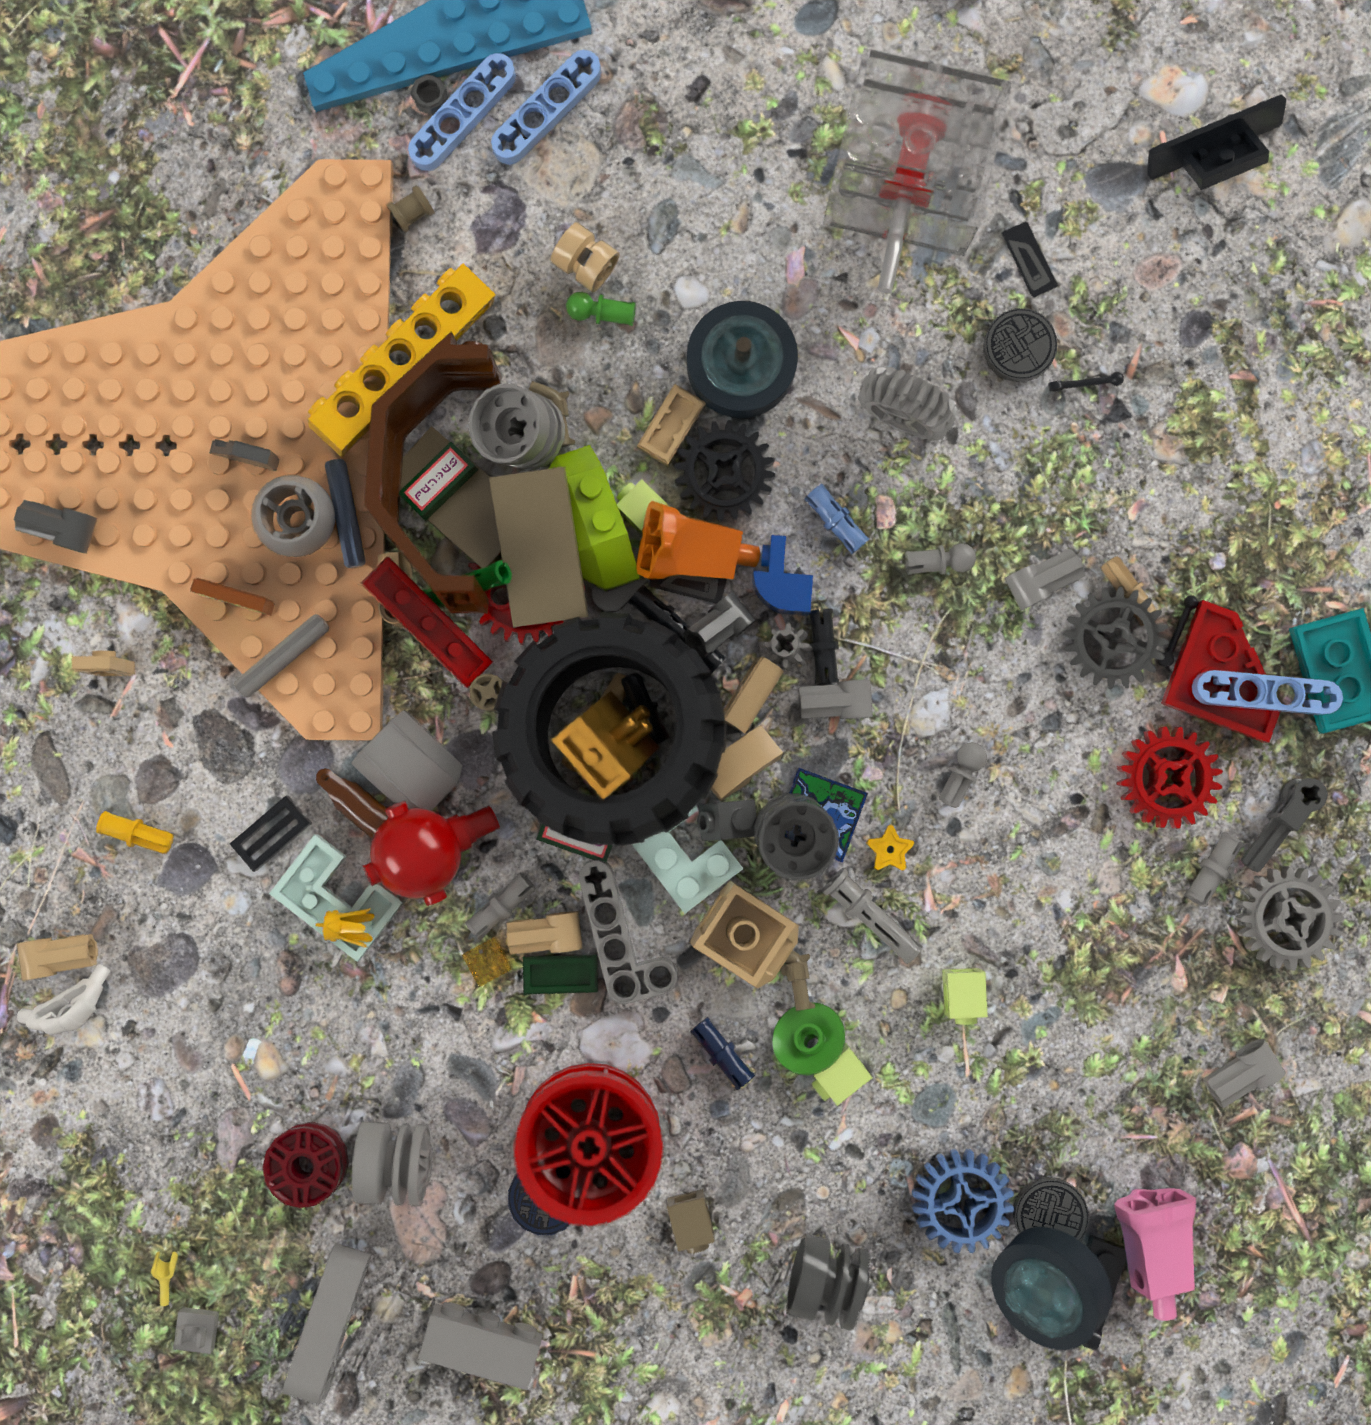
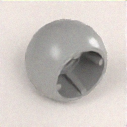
[251,475,335,557]

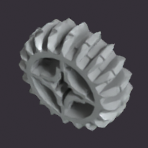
[858,366,958,441]

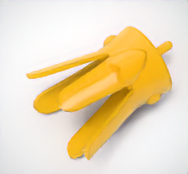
[315,908,375,948]

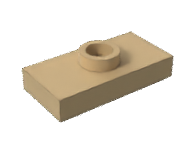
[637,384,706,467]
[72,651,135,676]

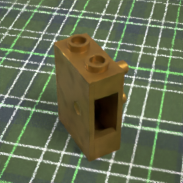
[552,691,659,799]

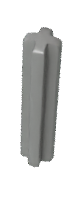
[234,614,329,697]

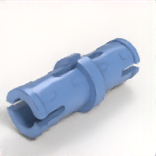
[804,484,869,555]

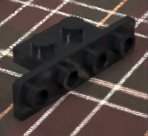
[1147,94,1287,190]

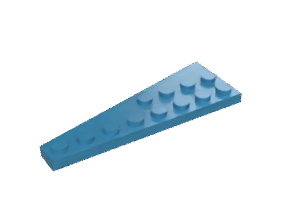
[303,0,592,112]

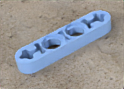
[491,50,601,165]
[408,53,516,171]
[1192,670,1343,715]

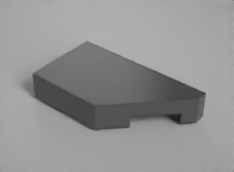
[209,439,280,471]

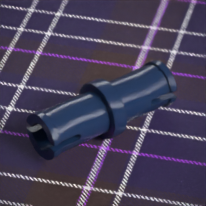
[690,1017,755,1090]

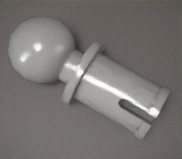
[905,543,976,575]

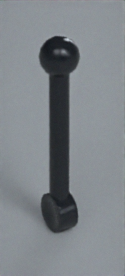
[1048,372,1124,392]
[1158,595,1199,667]

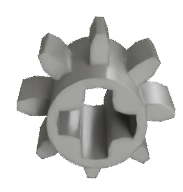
[764,623,813,671]

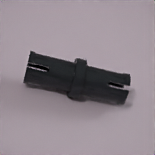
[809,609,839,685]

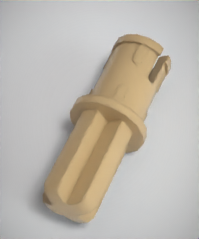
[1101,556,1157,627]

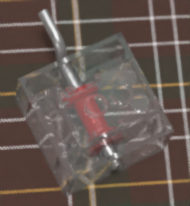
[823,48,1012,293]

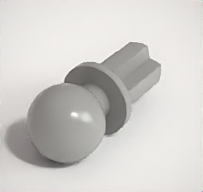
[939,742,987,808]

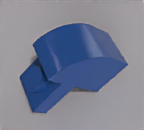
[752,535,813,616]

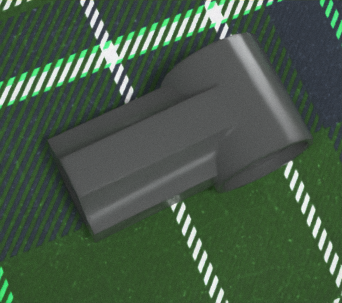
[14,500,97,554]
[683,592,756,658]

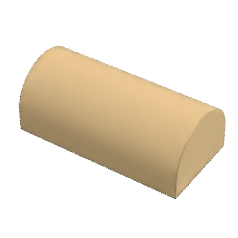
[723,657,784,734]

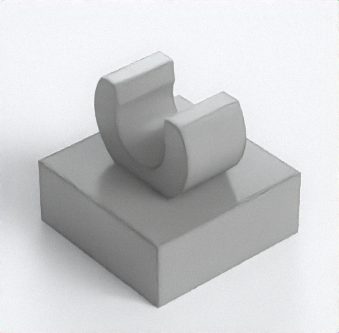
[173,1307,219,1354]

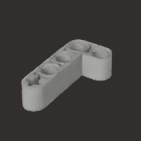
[579,860,677,1004]
[282,1243,372,1405]

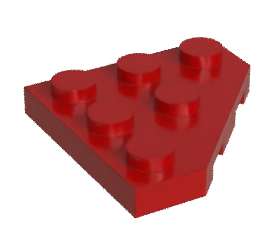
[1161,600,1281,743]

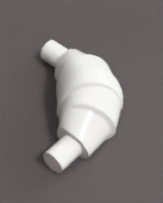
[17,964,111,1035]

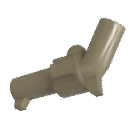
[529,381,575,447]
[780,950,815,1011]

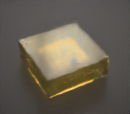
[462,936,513,987]

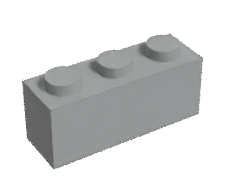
[418,1302,543,1391]

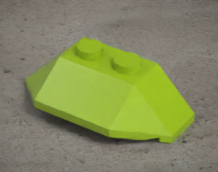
[549,445,640,591]

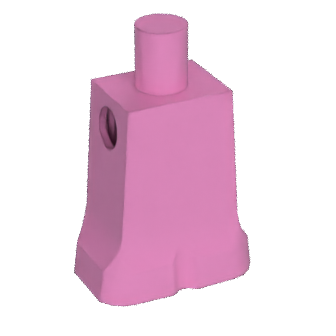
[1114,1188,1196,1321]

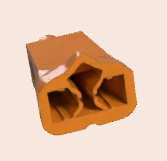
[636,501,760,579]

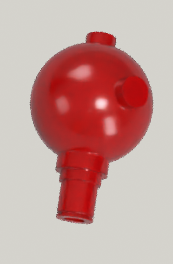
[363,801,500,906]

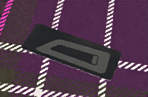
[1002,221,1058,298]
[649,575,727,604]

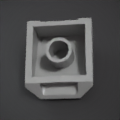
[351,710,462,811]

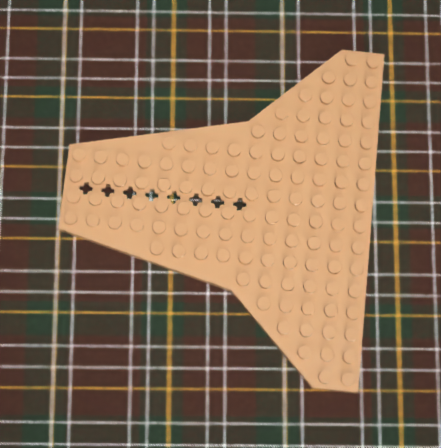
[0,159,393,741]

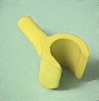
[151,1251,178,1306]

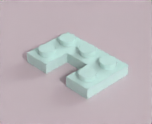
[632,806,744,914]
[269,834,405,962]

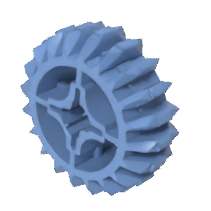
[912,1149,1014,1253]

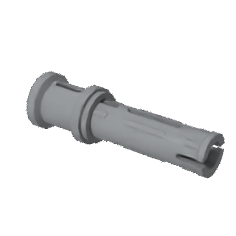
[822,867,923,964]

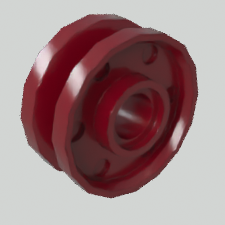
[262,1122,349,1208]

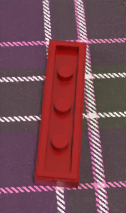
[360,557,493,688]

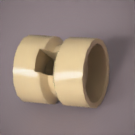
[550,222,620,292]

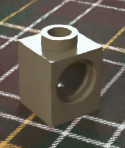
[667,1189,715,1254]

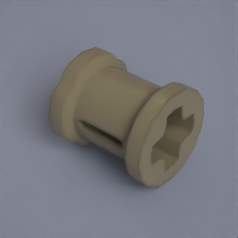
[386,185,435,233]

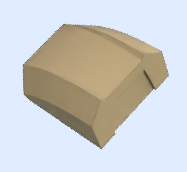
[690,880,799,988]

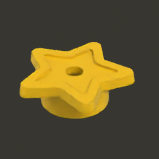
[866,824,914,871]

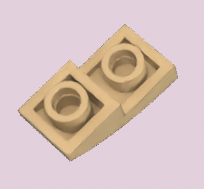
[711,725,783,801]

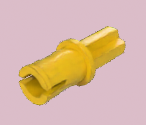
[96,811,174,854]

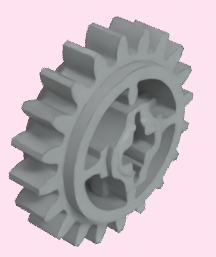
[1235,866,1344,971]

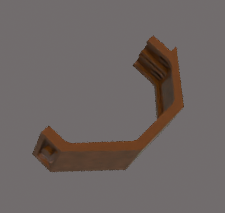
[364,331,502,613]

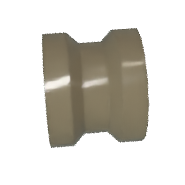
[469,674,505,712]

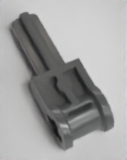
[1241,778,1328,872]

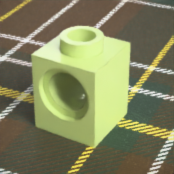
[616,479,669,535]
[942,968,988,1025]
[811,1043,872,1106]

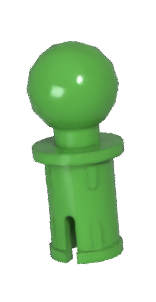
[566,292,636,326]

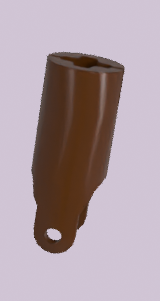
[316,768,388,839]

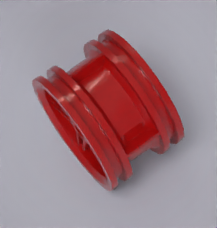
[514,1063,663,1226]

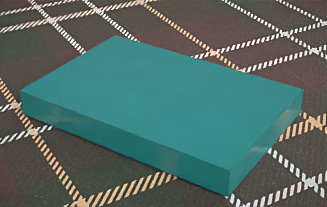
[1288,608,1371,734]

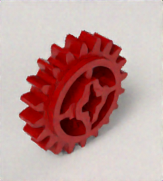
[1116,726,1223,829]

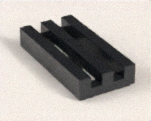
[230,795,312,872]

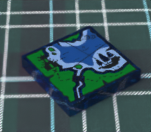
[785,767,868,863]

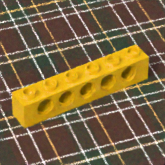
[308,263,496,458]

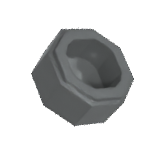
[410,74,449,115]

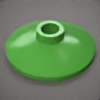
[772,1002,846,1075]

